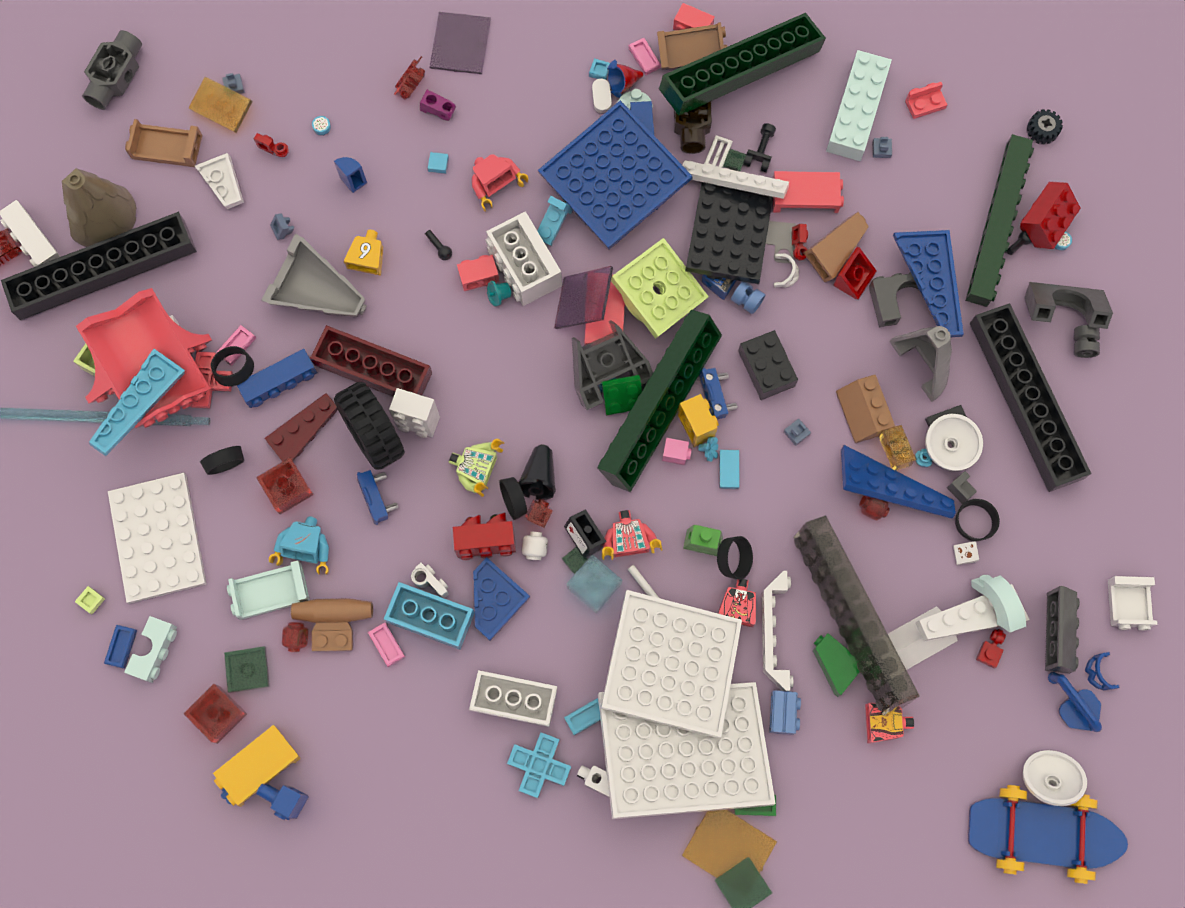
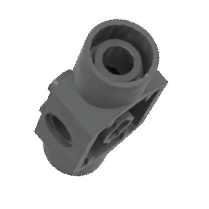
[82,30,142,110]

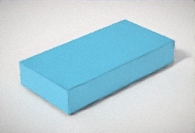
[720,450,739,489]
[564,698,601,736]

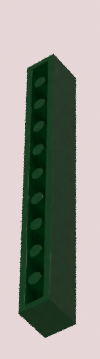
[965,134,1034,307]

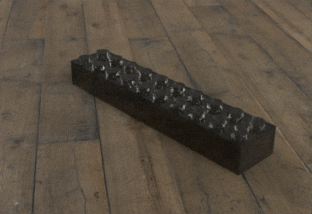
[793,515,920,716]

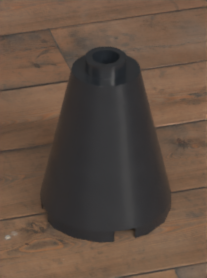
[518,444,556,500]

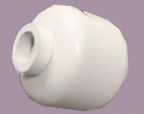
[521,531,548,560]

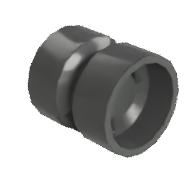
[1074,325,1100,358]

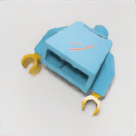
[269,516,329,575]

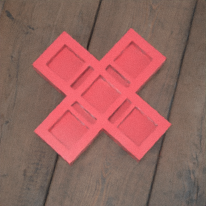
[190,352,233,409]

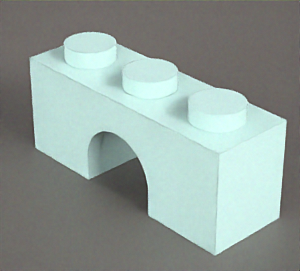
[124,616,177,683]

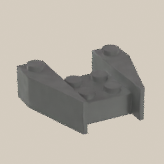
[572,320,653,410]

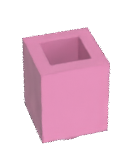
[662,438,692,465]

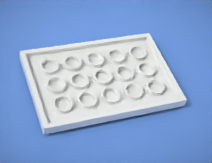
[108,473,207,604]

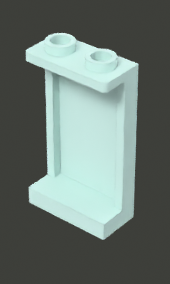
[227,561,310,620]

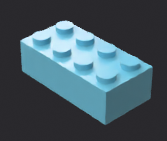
[384,582,475,650]

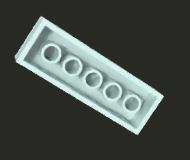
[826,50,892,161]

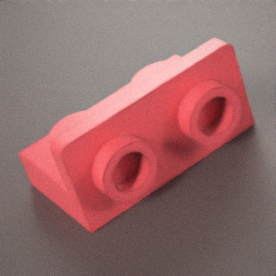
[905,82,947,119]

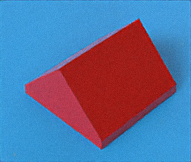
[833,247,877,299]

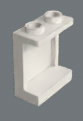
[1108,576,1158,631]

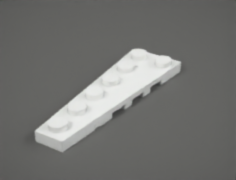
[915,584,1030,641]

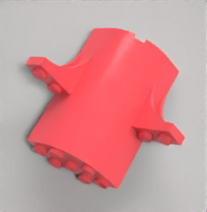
[76,288,212,428]

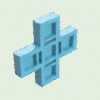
[507,732,571,798]

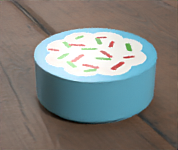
[312,116,331,135]
[1055,232,1072,250]

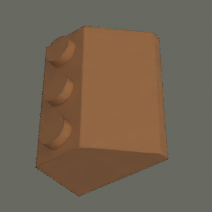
[836,374,895,443]

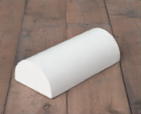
[469,670,557,727]

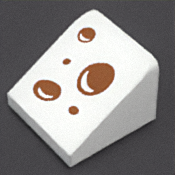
[953,541,979,565]

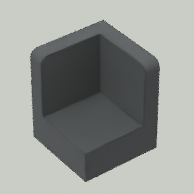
[947,471,977,504]

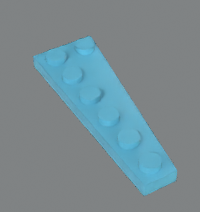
[89,349,185,456]

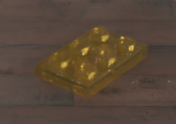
[189,77,253,133]

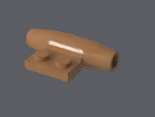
[291,598,373,651]

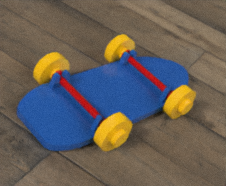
[968,785,1128,884]

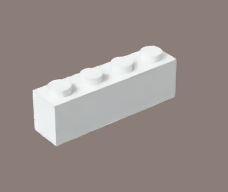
[0,200,60,267]

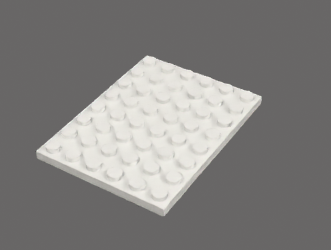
[598,682,776,819]

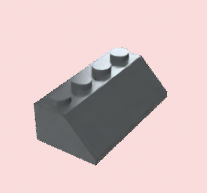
[1045,586,1080,673]

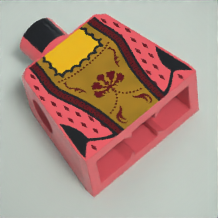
[865,703,914,743]

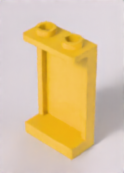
[213,725,301,807]

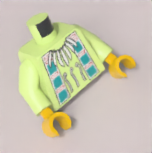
[449,439,504,497]

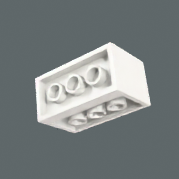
[485,211,562,306]

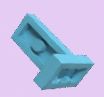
[537,196,573,246]

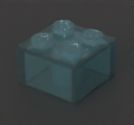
[566,554,622,613]

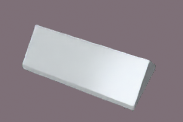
[869,606,958,679]

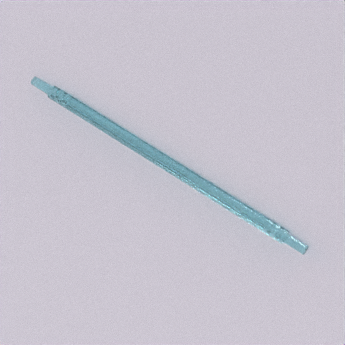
[0,408,210,426]

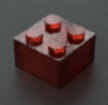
[256,457,314,515]
[183,684,247,744]

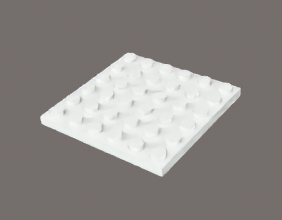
[600,590,742,738]

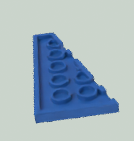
[893,230,964,338]
[841,445,956,519]

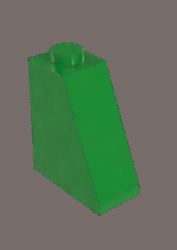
[812,633,866,697]

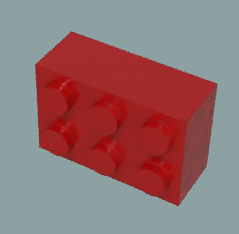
[1020,182,1081,249]
[453,513,516,560]

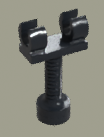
[743,123,776,173]

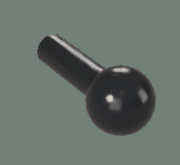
[425,230,452,260]
[1007,231,1032,255]

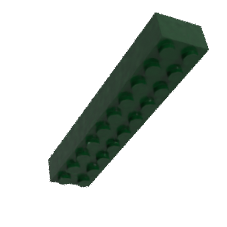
[659,12,826,116]
[597,310,722,493]

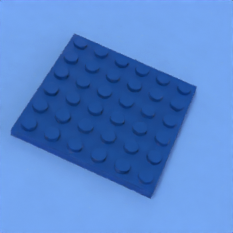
[538,100,693,249]

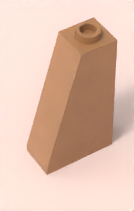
[804,212,869,282]

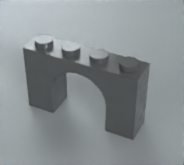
[869,272,919,328]
[1025,282,1113,329]

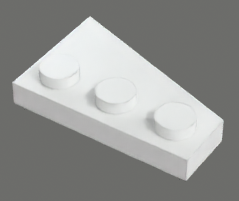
[195,153,244,209]

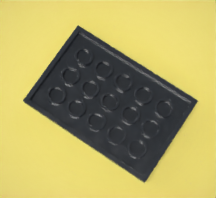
[685,182,773,284]

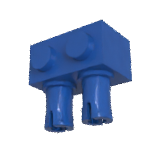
[256,784,309,820]

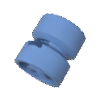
[731,282,766,314]

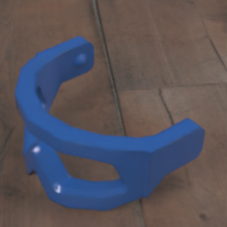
[1085,652,1120,691]

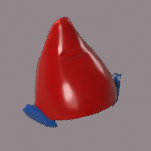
[607,59,643,98]

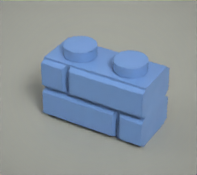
[769,690,801,735]

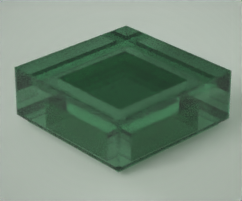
[723,149,746,172]
[562,547,589,574]

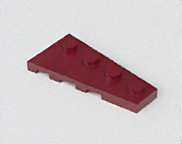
[264,393,338,468]

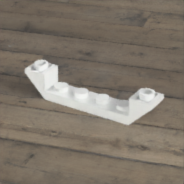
[761,571,793,692]

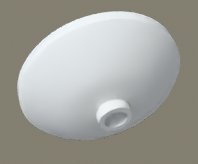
[925,414,983,471]
[1023,750,1087,806]

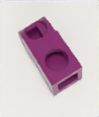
[420,89,456,121]

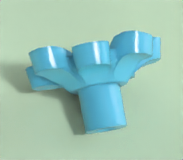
[698,437,718,462]

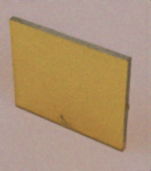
[682,810,777,897]

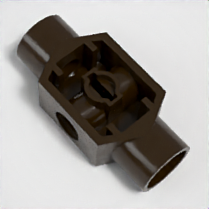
[674,101,712,154]

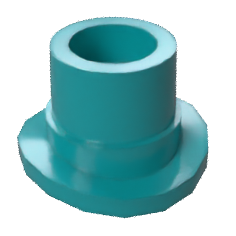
[487,281,511,306]

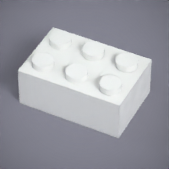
[389,388,440,438]

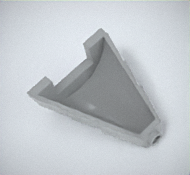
[262,234,367,317]
[889,326,952,402]

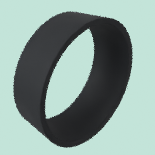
[211,346,254,387]
[200,446,244,475]
[499,477,527,520]
[955,499,1000,541]
[717,536,753,580]

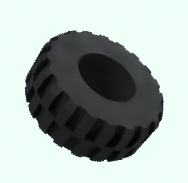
[334,382,405,470]

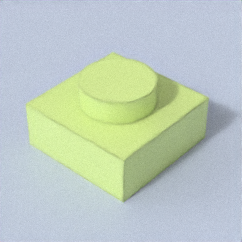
[75,586,105,614]

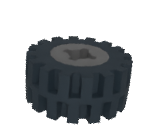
[1027,109,1063,145]

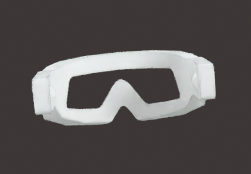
[774,253,799,288]

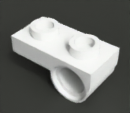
[411,563,449,598]

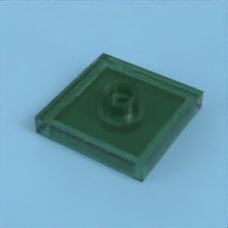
[224,646,270,693]
[714,857,772,908]

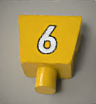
[344,229,383,276]

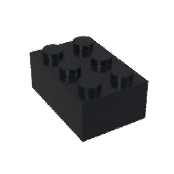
[738,330,798,400]

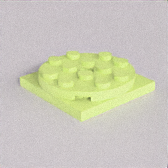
[609,238,709,339]

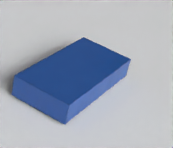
[104,625,137,669]

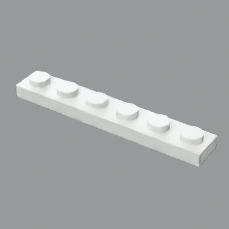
[682,160,789,199]

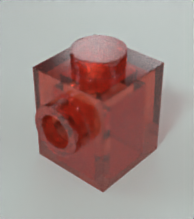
[525,499,553,528]

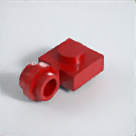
[253,133,289,157]
[792,224,808,261]
[976,629,1006,668]

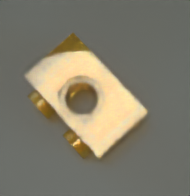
[879,425,916,471]

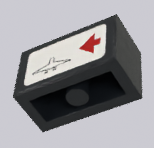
[564,509,606,559]

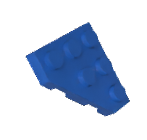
[473,557,530,641]

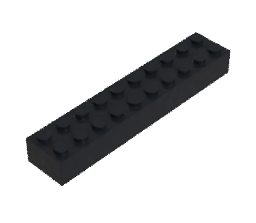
[1,211,197,320]
[970,303,1092,492]

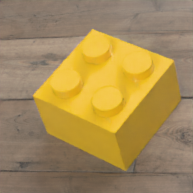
[677,394,719,447]

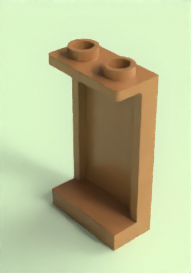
[657,22,727,70]
[125,119,203,167]

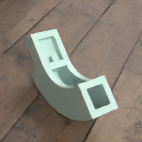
[971,575,1026,632]

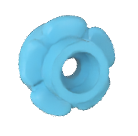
[915,449,932,467]

